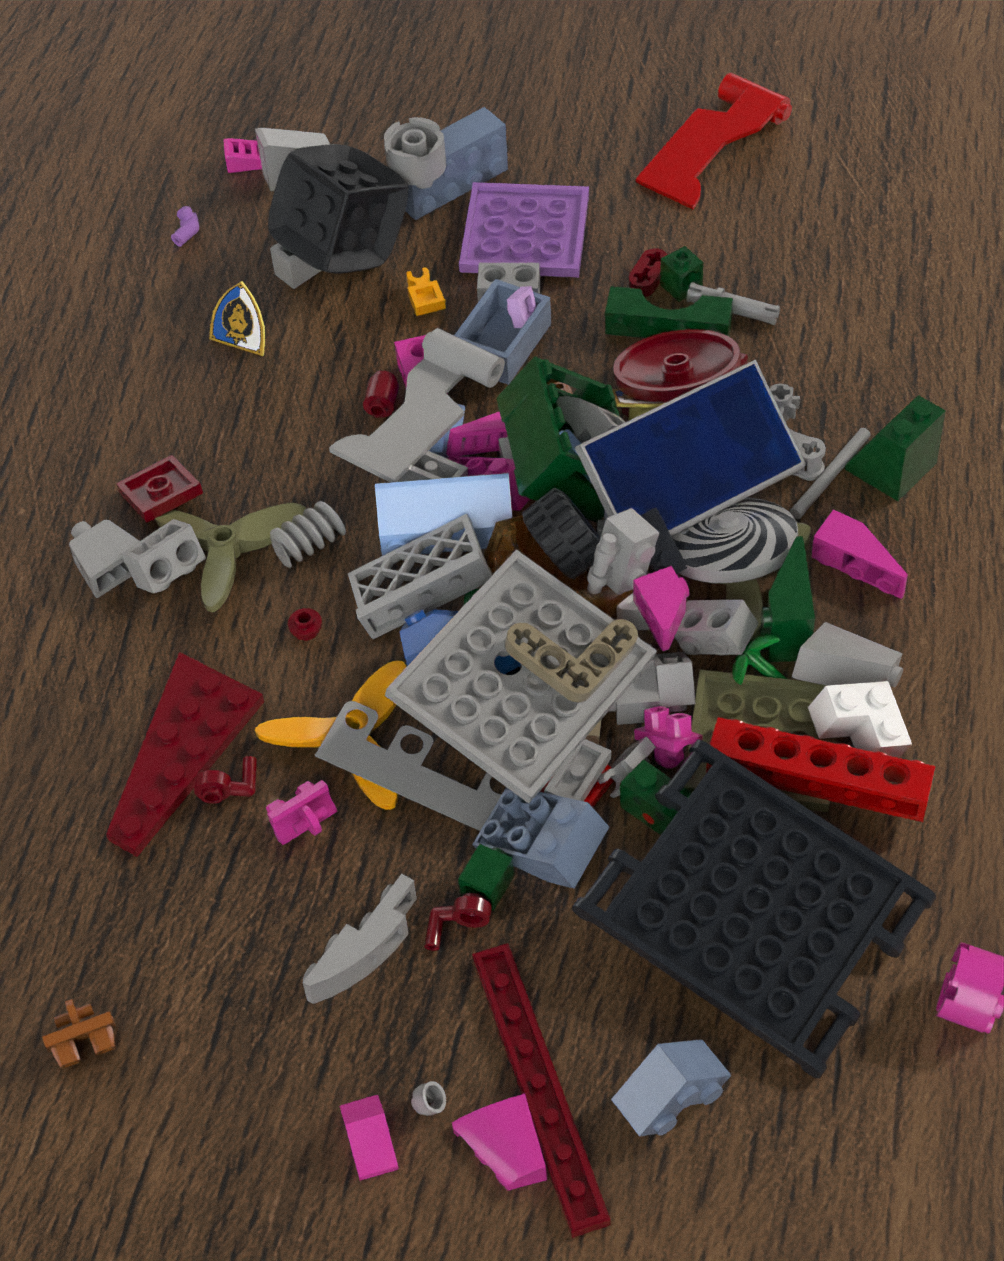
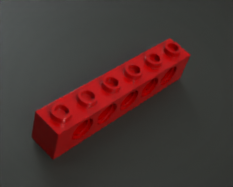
[706,717,936,822]

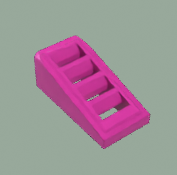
[223,138,262,173]
[446,412,508,457]

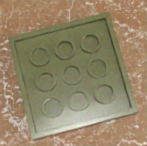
[684,669,836,812]

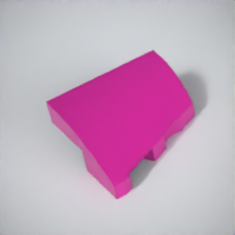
[452,1094,547,1190]

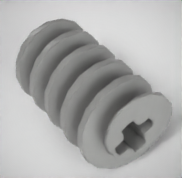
[270,501,346,568]

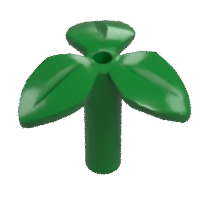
[732,634,787,685]

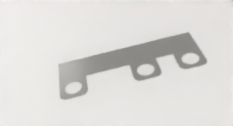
[315,701,502,831]

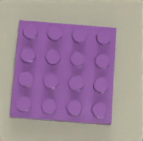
[459,182,589,277]

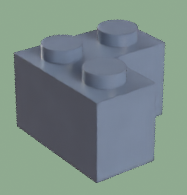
[611,1040,731,1137]

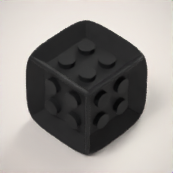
[268,144,408,274]

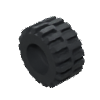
[522,487,600,580]

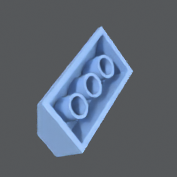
[375,473,514,556]

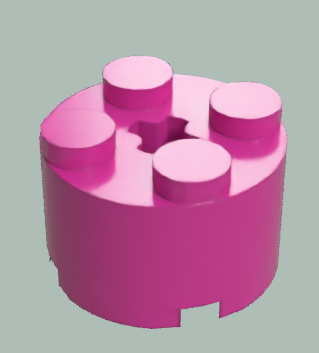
[936,942,1004,1034]

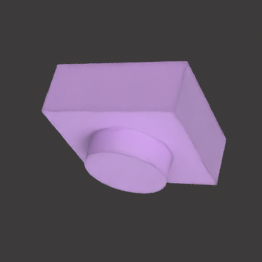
[507,286,537,328]

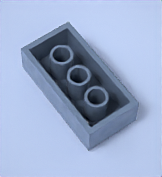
[405,107,508,220]

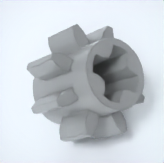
[770,384,800,422]

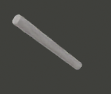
[790,428,871,519]

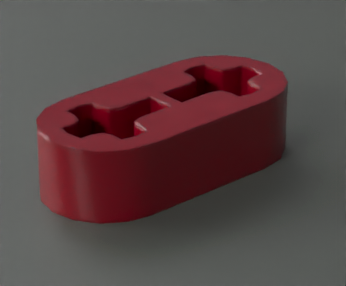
[629,248,668,297]

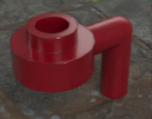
[194,756,257,804]
[424,893,491,951]

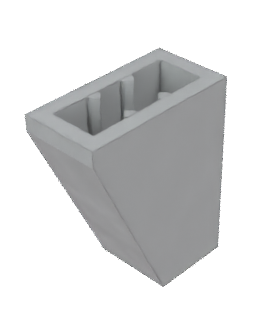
[255,128,329,191]
[792,622,903,688]

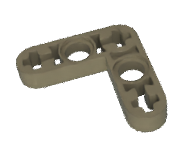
[505,619,638,702]

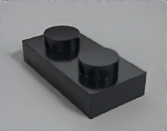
[640,507,687,574]

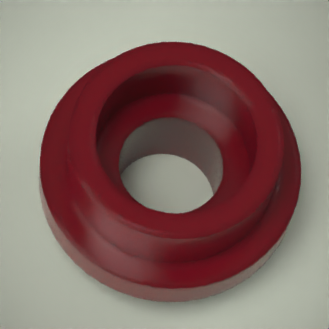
[288,608,322,641]

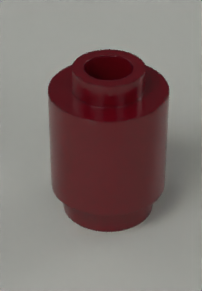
[363,371,399,418]

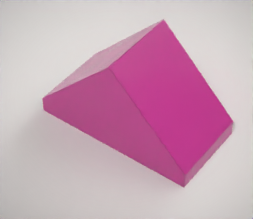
[340,1095,399,1181]

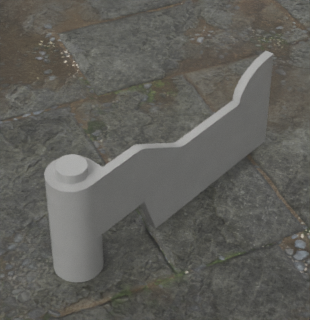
[329,328,505,483]

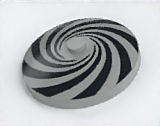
[672,498,798,583]

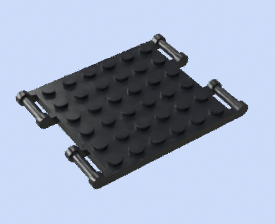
[572,740,936,1078]

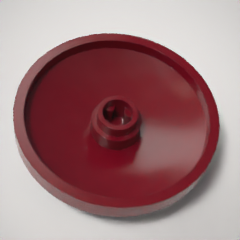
[613,329,741,402]

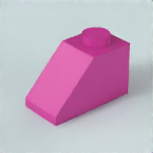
[633,566,689,651]

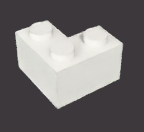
[808,681,912,758]

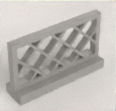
[348,514,492,639]

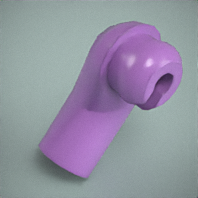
[171,206,199,247]

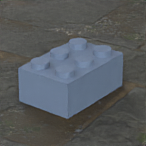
[454,279,551,385]

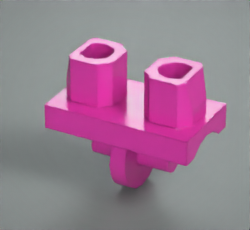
[634,706,703,769]
[266,780,338,845]

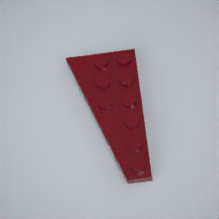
[106,652,264,857]

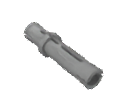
[686,282,780,325]

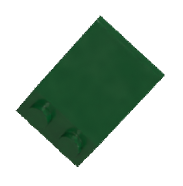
[760,536,815,663]

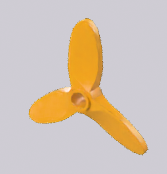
[255,660,406,810]

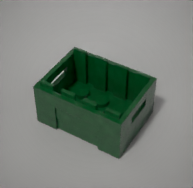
[496,356,638,523]

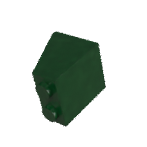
[845,395,946,501]

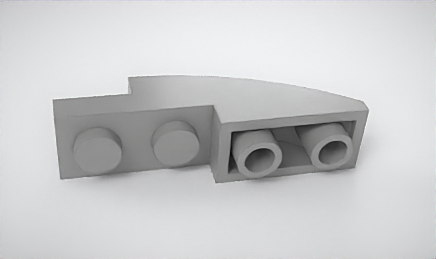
[556,396,642,475]
[303,874,417,1004]

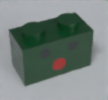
[620,759,692,835]

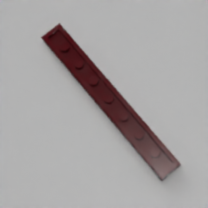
[472,943,611,1238]

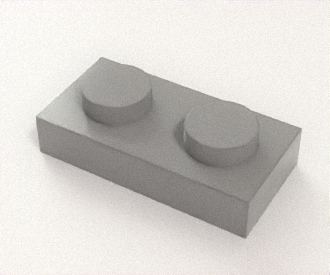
[544,739,611,801]

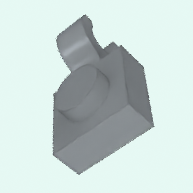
[598,737,656,798]

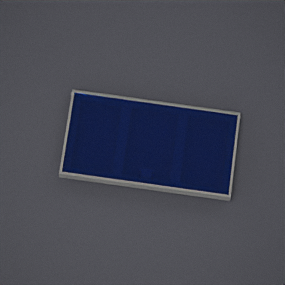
[574,359,805,536]

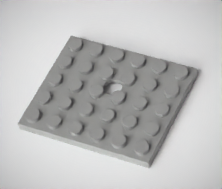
[385,550,657,804]

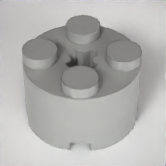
[384,117,446,189]

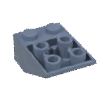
[472,787,609,889]

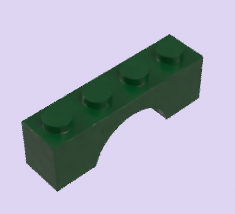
[605,286,733,338]

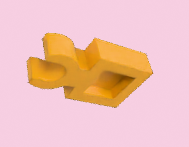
[407,267,446,316]

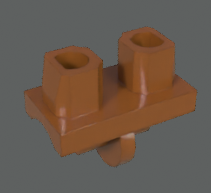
[42,999,117,1069]

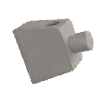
[69,520,140,598]

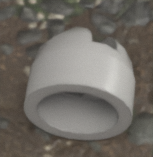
[411,1081,446,1116]

